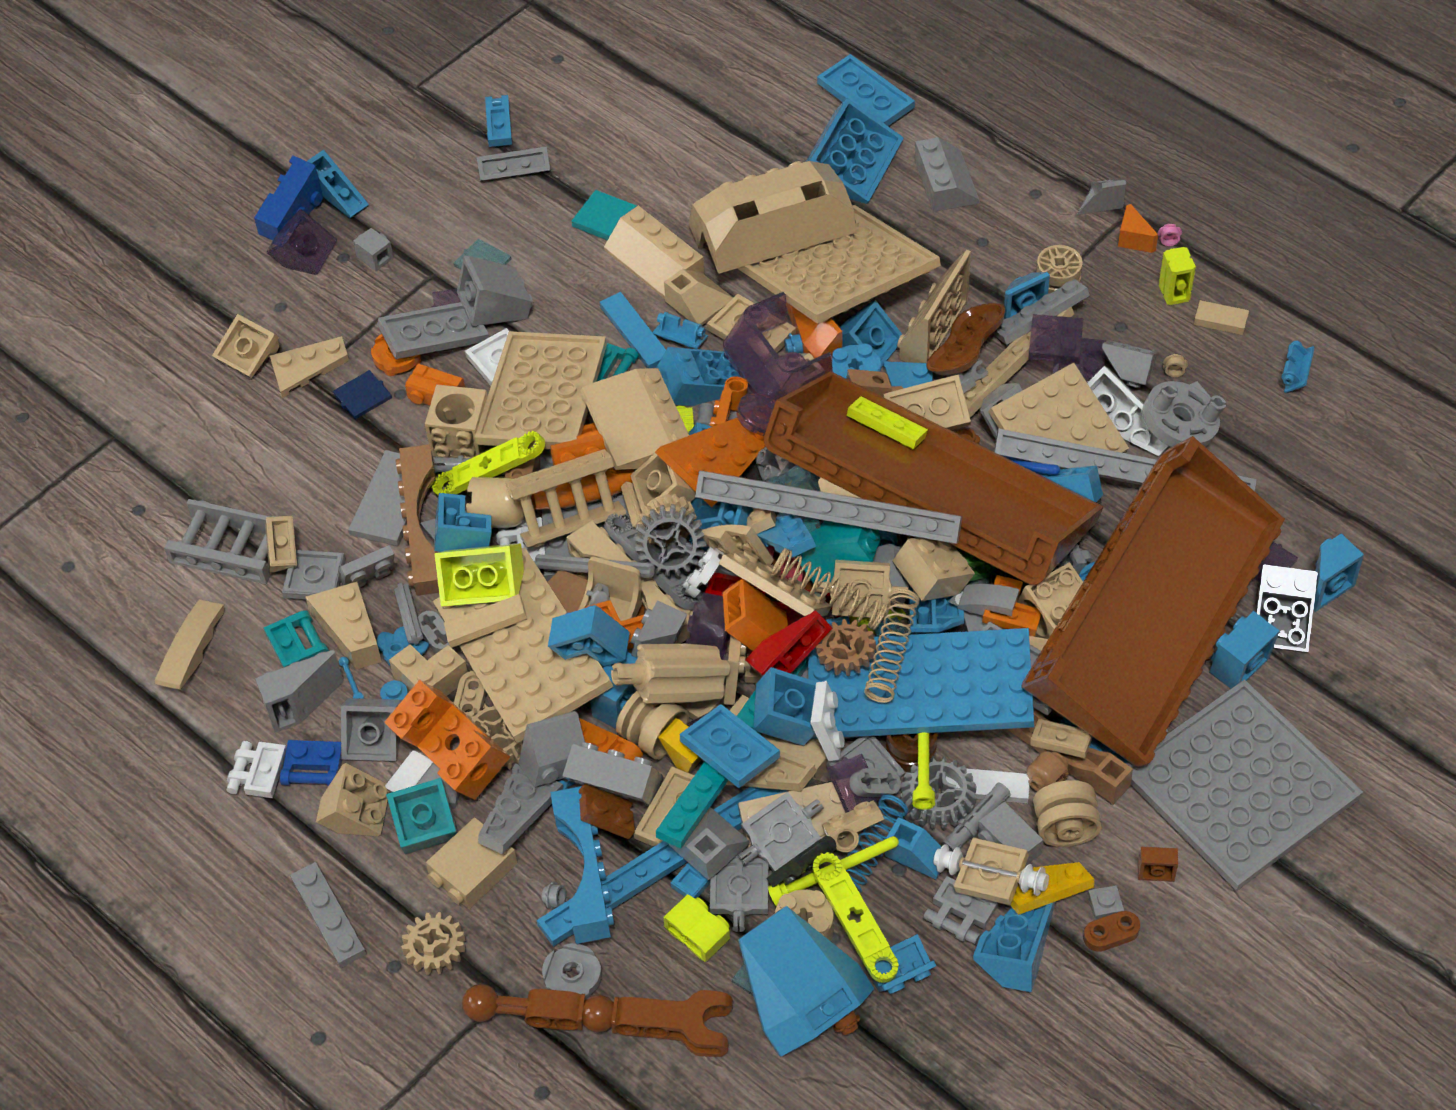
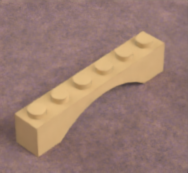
[567,521,692,644]

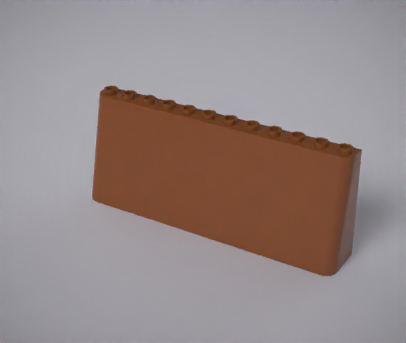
[764,371,1104,585]
[1022,436,1285,767]

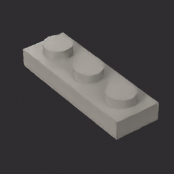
[477,146,550,181]

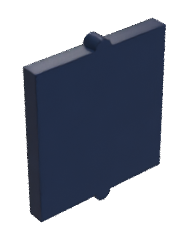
[333,370,392,419]

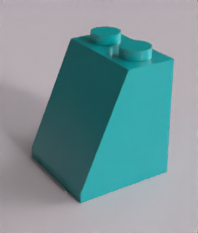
[794,520,881,583]

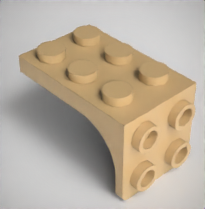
[578,556,642,665]

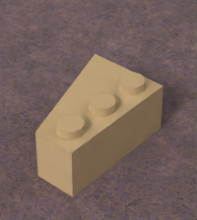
[305,582,382,670]

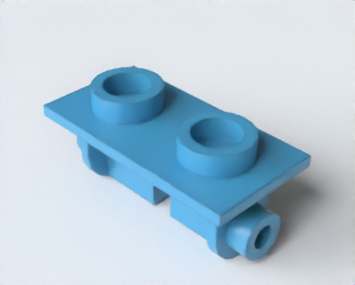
[653,312,708,349]
[1281,341,1315,393]

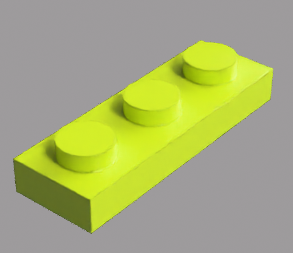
[846,396,928,449]

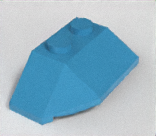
[908,585,964,635]

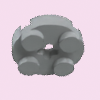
[542,943,602,999]

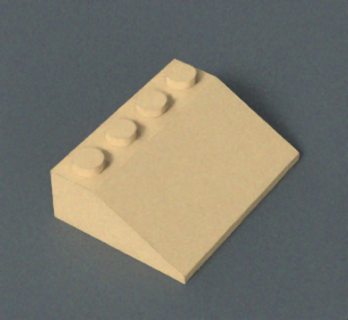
[897,250,971,363]
[580,368,689,470]

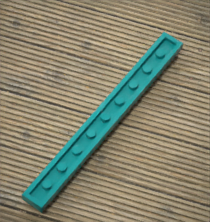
[656,654,809,849]

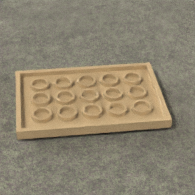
[474,331,607,449]

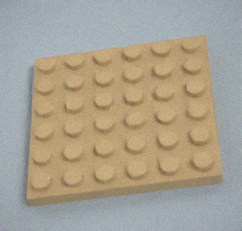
[737,205,941,324]

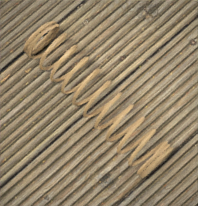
[771,548,888,630]
[864,588,920,703]

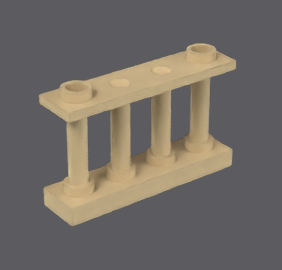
[505,449,626,547]

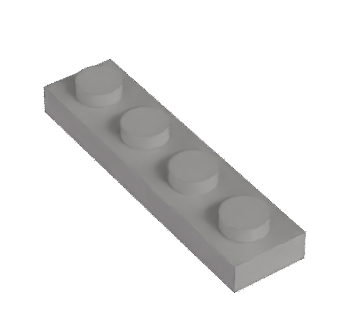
[994,279,1090,345]
[290,862,366,968]

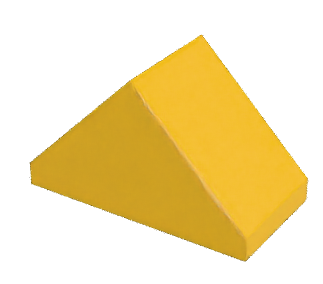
[658,718,702,773]

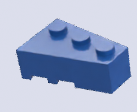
[254,155,323,244]

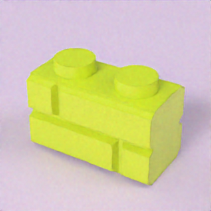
[1159,247,1196,305]

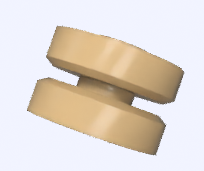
[1033,780,1102,847]

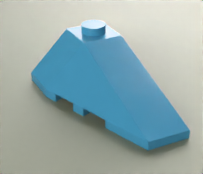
[973,901,1056,992]

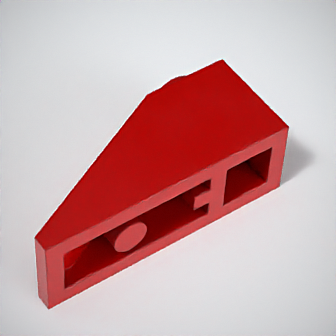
[745,610,833,677]

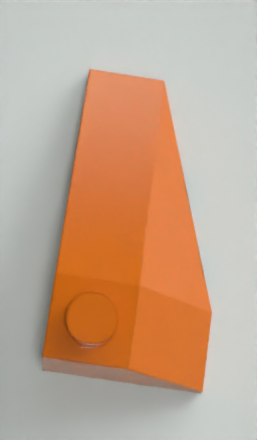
[785,302,842,373]

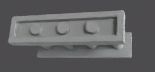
[164,499,277,585]

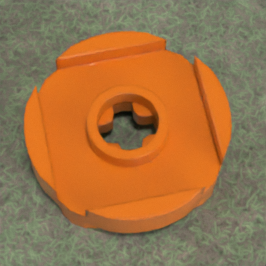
[371,334,421,376]

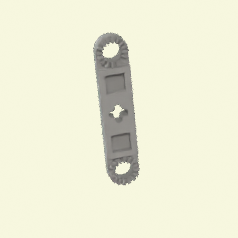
[604,513,702,610]

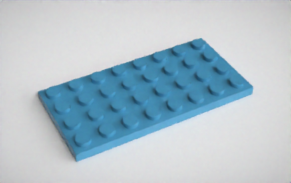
[808,628,1034,739]

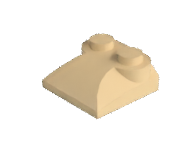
[212,314,279,378]

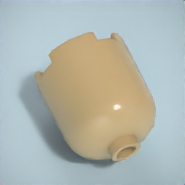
[466,477,531,528]

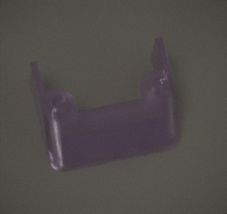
[723,292,833,408]

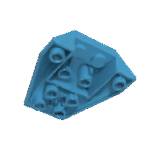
[738,906,875,1057]

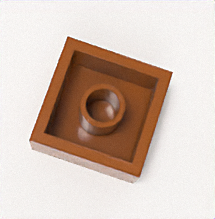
[1138,847,1178,882]

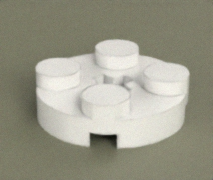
[682,547,724,598]

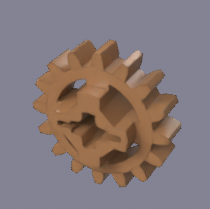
[816,619,876,676]

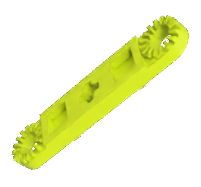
[432,431,545,496]
[813,852,899,983]

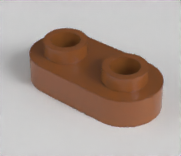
[1083,911,1140,952]

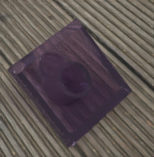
[266,209,337,275]

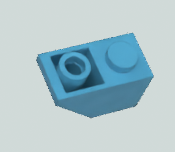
[885,817,941,879]

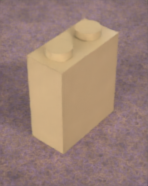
[426,817,518,909]

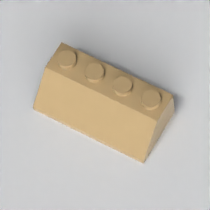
[604,205,705,299]

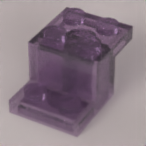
[1028,314,1106,383]

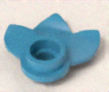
[376,626,429,665]

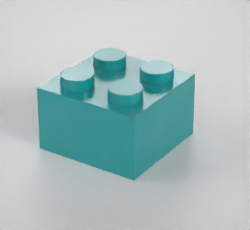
[386,778,458,854]

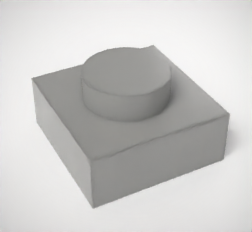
[1088,885,1124,920]

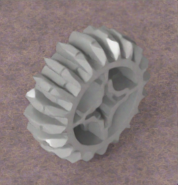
[634,504,706,577]
[901,756,977,830]

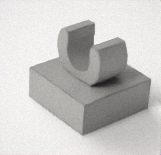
[1059,544,1093,575]

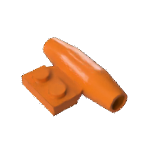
[531,434,634,510]

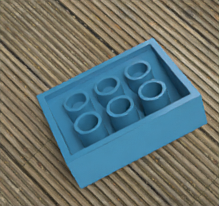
[806,98,904,204]

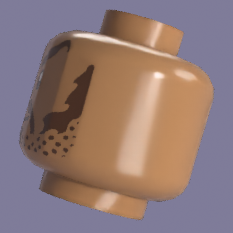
[1027,752,1069,792]

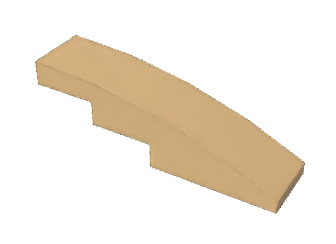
[155,599,224,690]

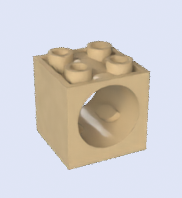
[425,384,487,459]
[1017,563,1083,639]

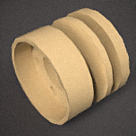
[616,691,689,759]

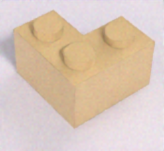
[389,644,468,696]

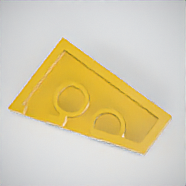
[1010,862,1094,915]

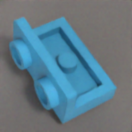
[872,934,936,994]

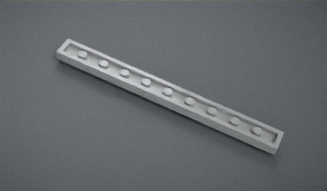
[994,429,1257,491]
[695,471,963,544]

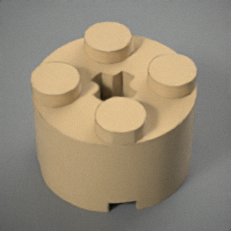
[775,890,833,941]

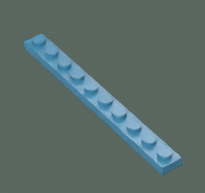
[537,787,787,947]

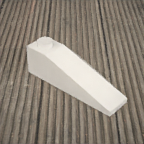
[1087,366,1169,456]

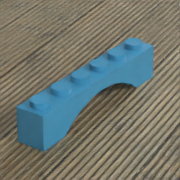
[550,786,614,944]

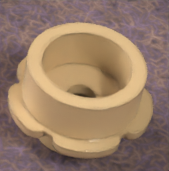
[1163,354,1188,377]

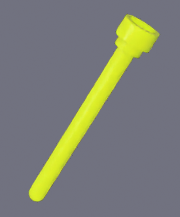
[912,732,935,810]
[768,836,899,907]

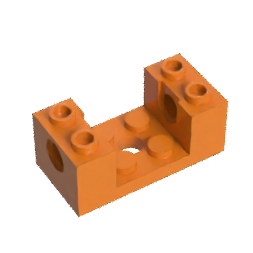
[384,680,511,800]

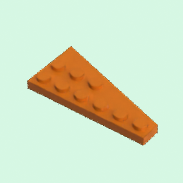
[655,406,772,507]

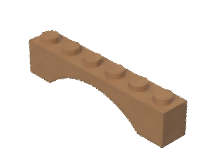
[396,444,439,596]
[1007,707,1133,805]

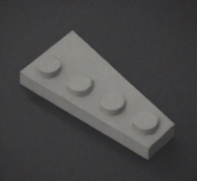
[478,763,563,854]

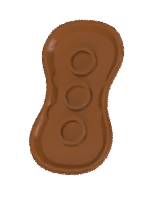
[927,303,1005,375]

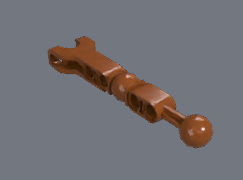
[462,984,733,1057]

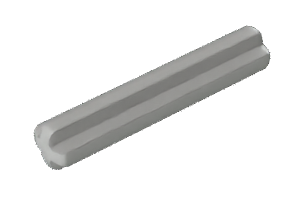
[394,583,423,645]

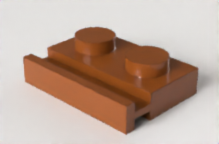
[579,784,635,839]

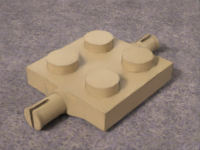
[815,560,908,618]

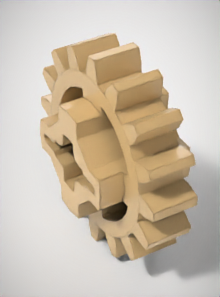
[401,912,466,975]

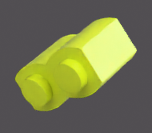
[663,894,730,962]

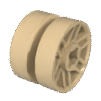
[1036,245,1083,294]

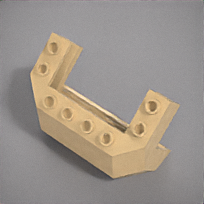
[689,161,856,274]

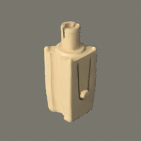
[611,644,730,703]

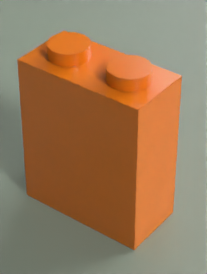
[723,578,788,651]

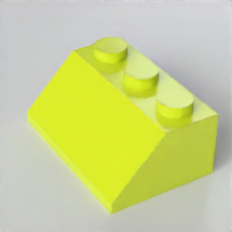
[435,543,524,607]

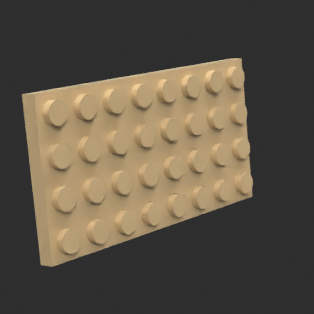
[433,548,614,743]

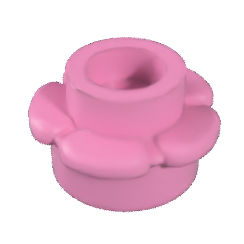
[1158,224,1182,246]

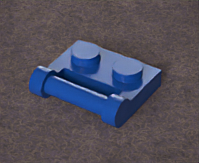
[280,740,342,786]

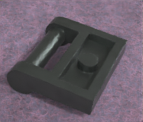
[766,835,836,887]

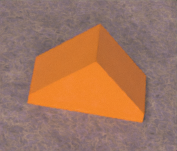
[1118,204,1158,253]

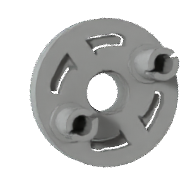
[1142,381,1226,447]

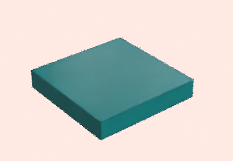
[571,190,637,240]

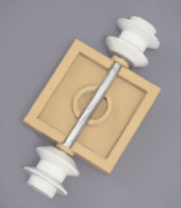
[934,838,1049,905]

